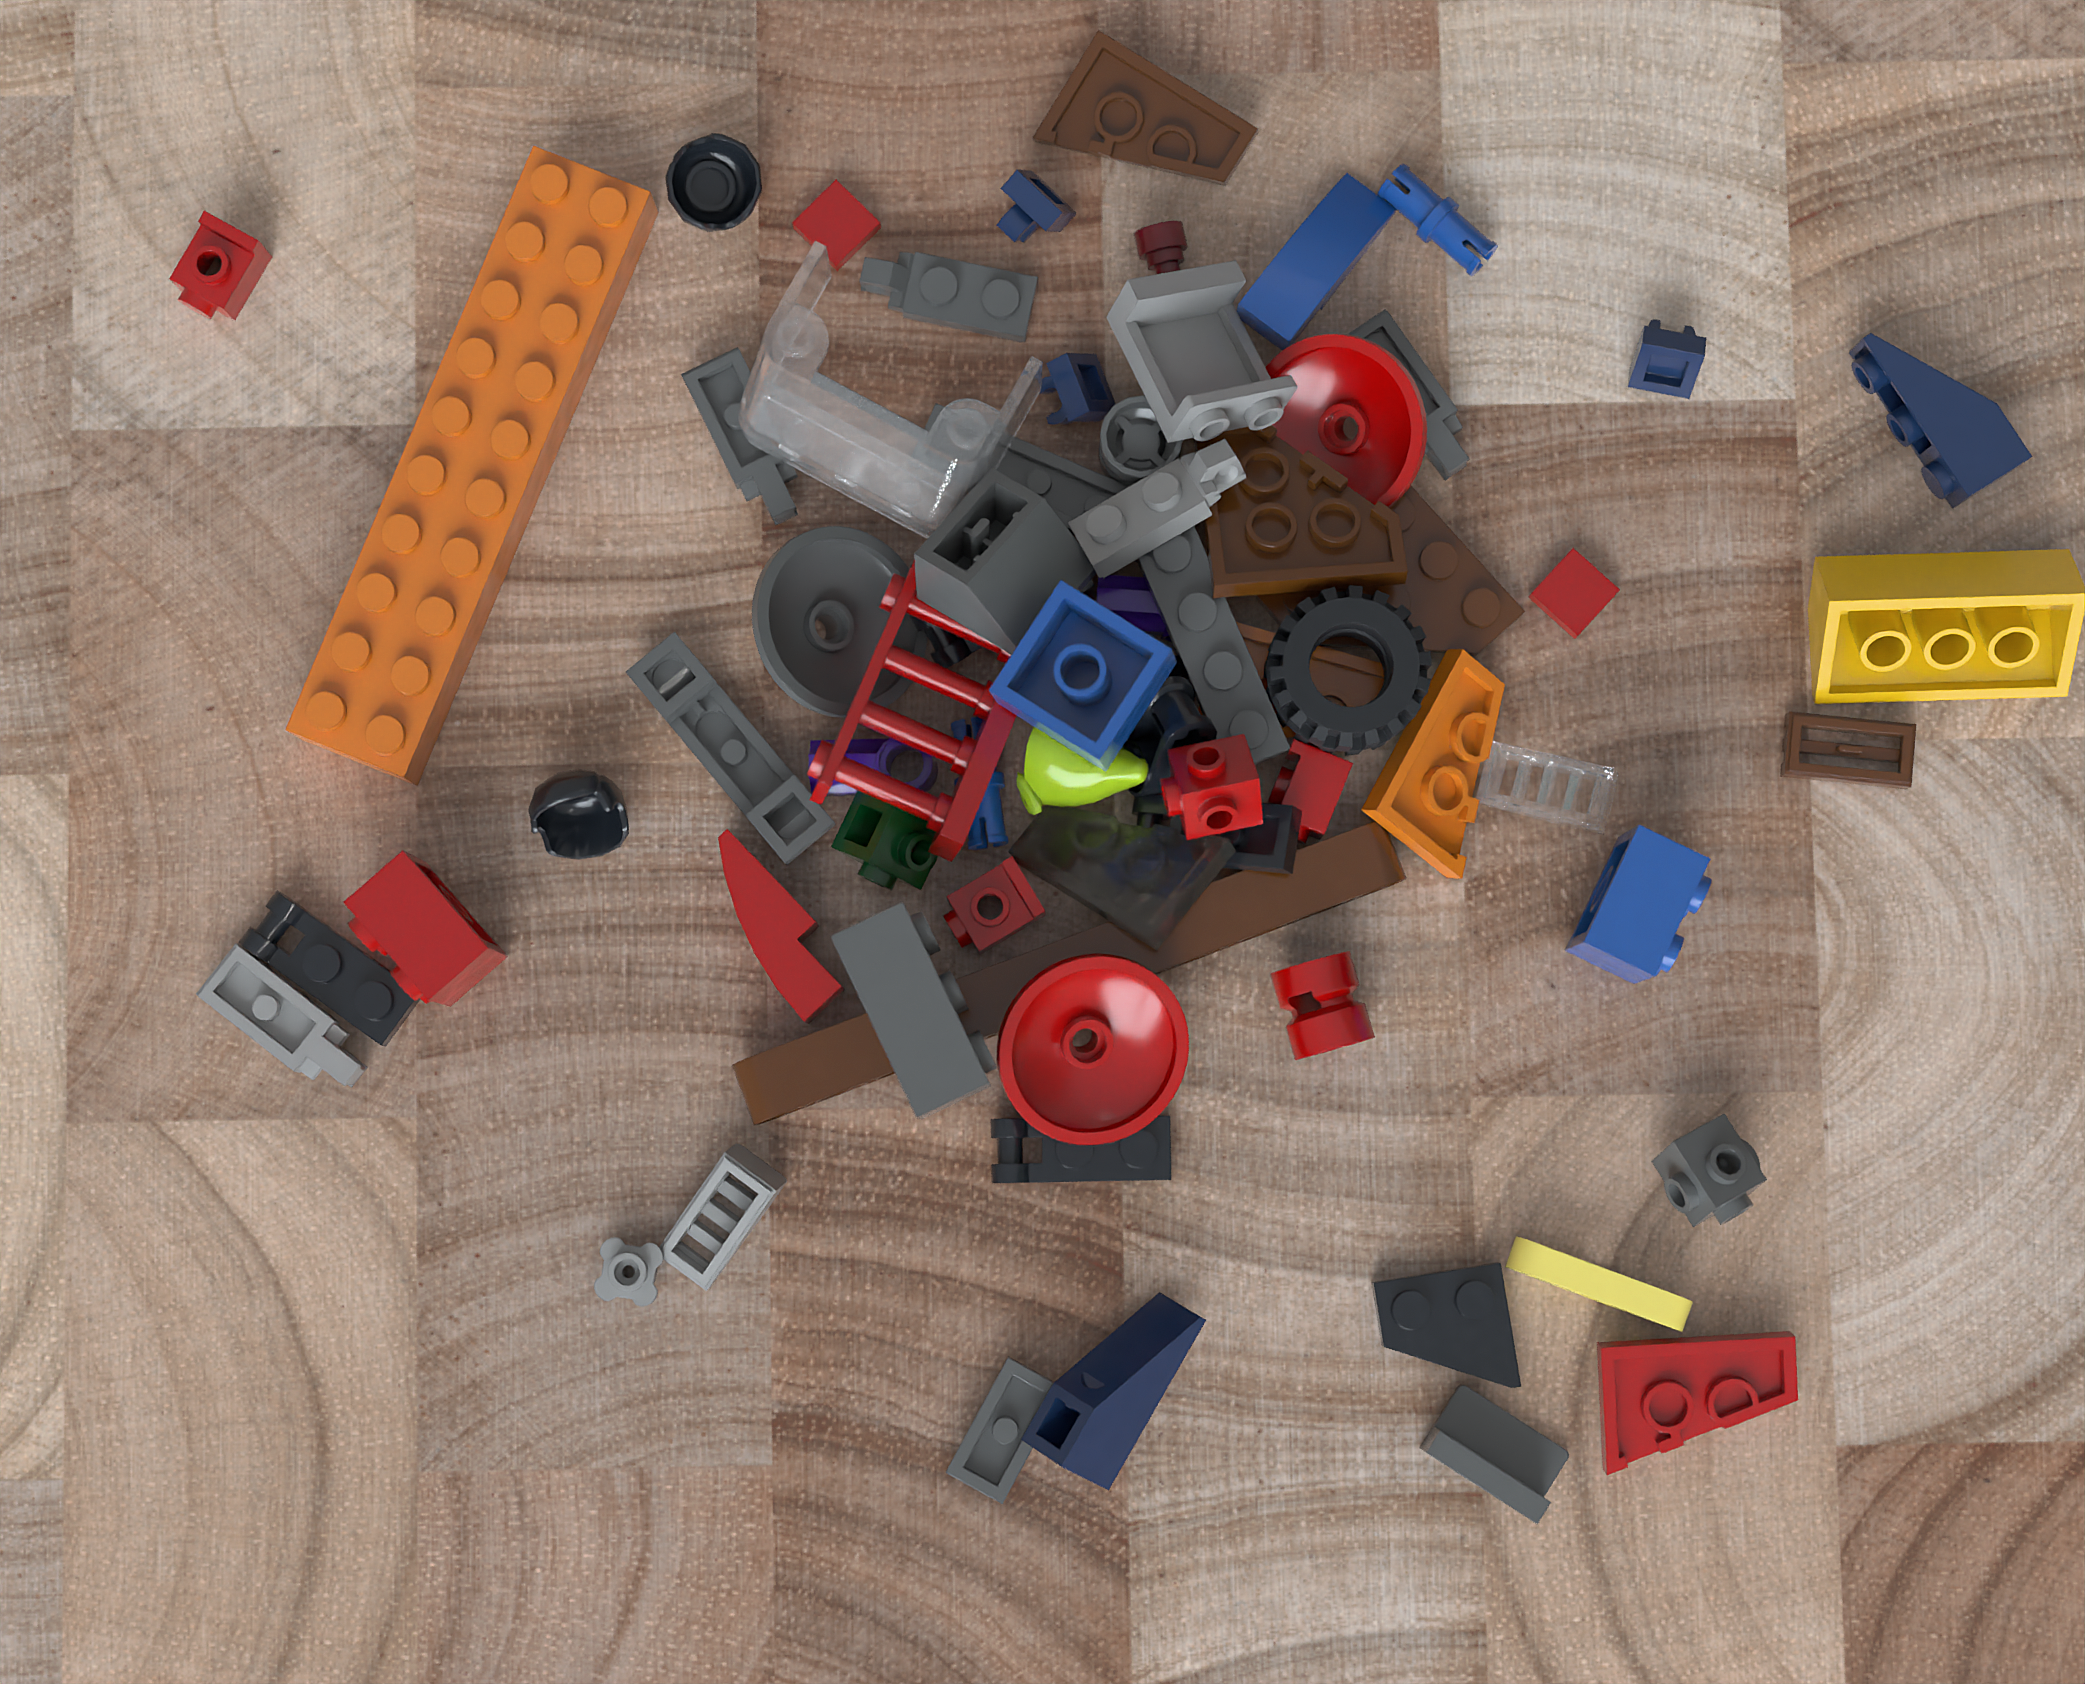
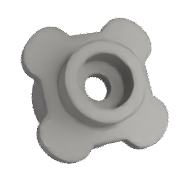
[594,1237,664,1307]

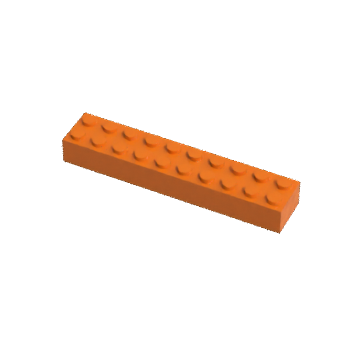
[285,145,659,786]

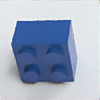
[989,580,1176,772]
[1565,825,1712,984]

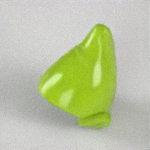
[1016,727,1149,815]

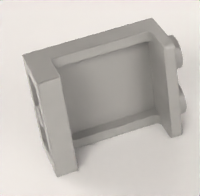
[1106,260,1298,443]

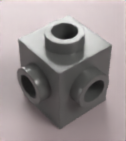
[1651,1113,1767,1227]

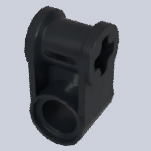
[1124,676,1217,797]

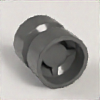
[1098,395,1183,486]

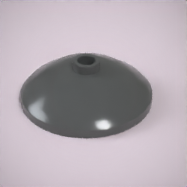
[752,526,928,718]

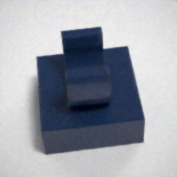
[997,169,1077,243]
[1628,319,1706,399]
[1034,353,1116,424]

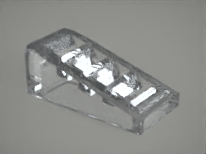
[1476,741,1619,835]

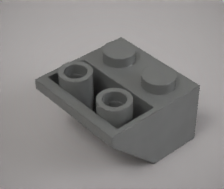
[914,467,1096,655]

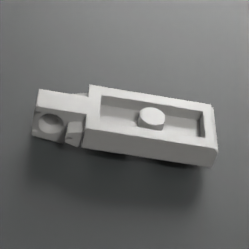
[1068,439,1246,578]
[196,944,368,1088]

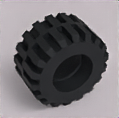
[1263,585,1432,756]

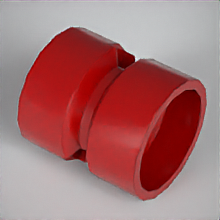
[1270,951,1375,1060]

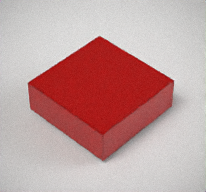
[792,180,881,271]
[1528,548,1620,639]

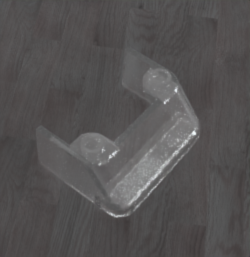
[738,241,1043,539]

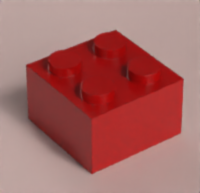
[343,850,508,1007]

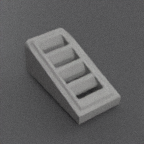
[659,1144,787,1291]

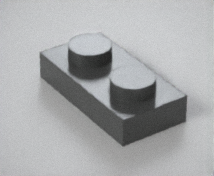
[945,1356,1054,1504]

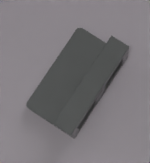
[1420,1385,1569,1524]

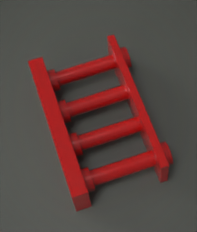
[806,560,1017,862]

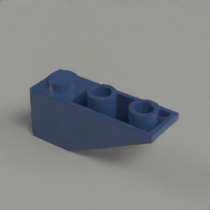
[1849,333,2033,509]
[1021,1292,1206,1490]

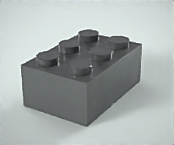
[830,902,997,1120]

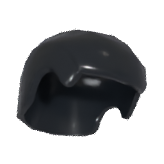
[665,133,762,232]
[528,769,629,860]

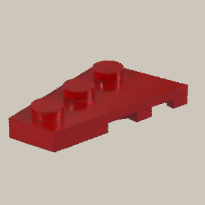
[1597,1331,1798,1475]

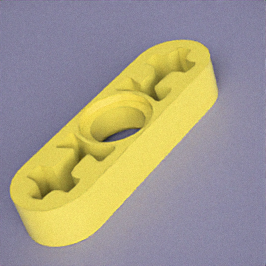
[1505,1236,1693,1332]

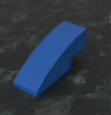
[1237,173,1397,351]

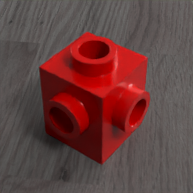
[1160,734,1263,840]

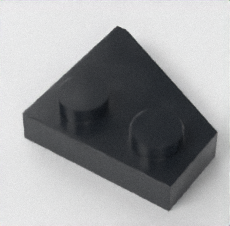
[1371,1262,1521,1388]

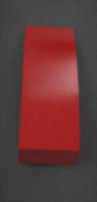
[718,829,845,1024]

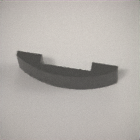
[626,631,836,865]

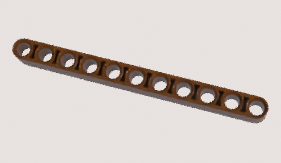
[732,821,1407,1126]

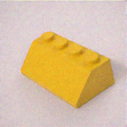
[1808,549,2085,704]

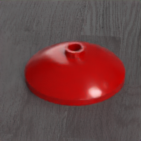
[1265,334,1427,508]
[997,953,1189,1145]

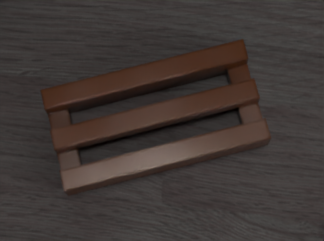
[1780,711,1916,789]

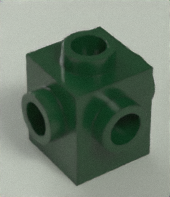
[831,791,938,891]

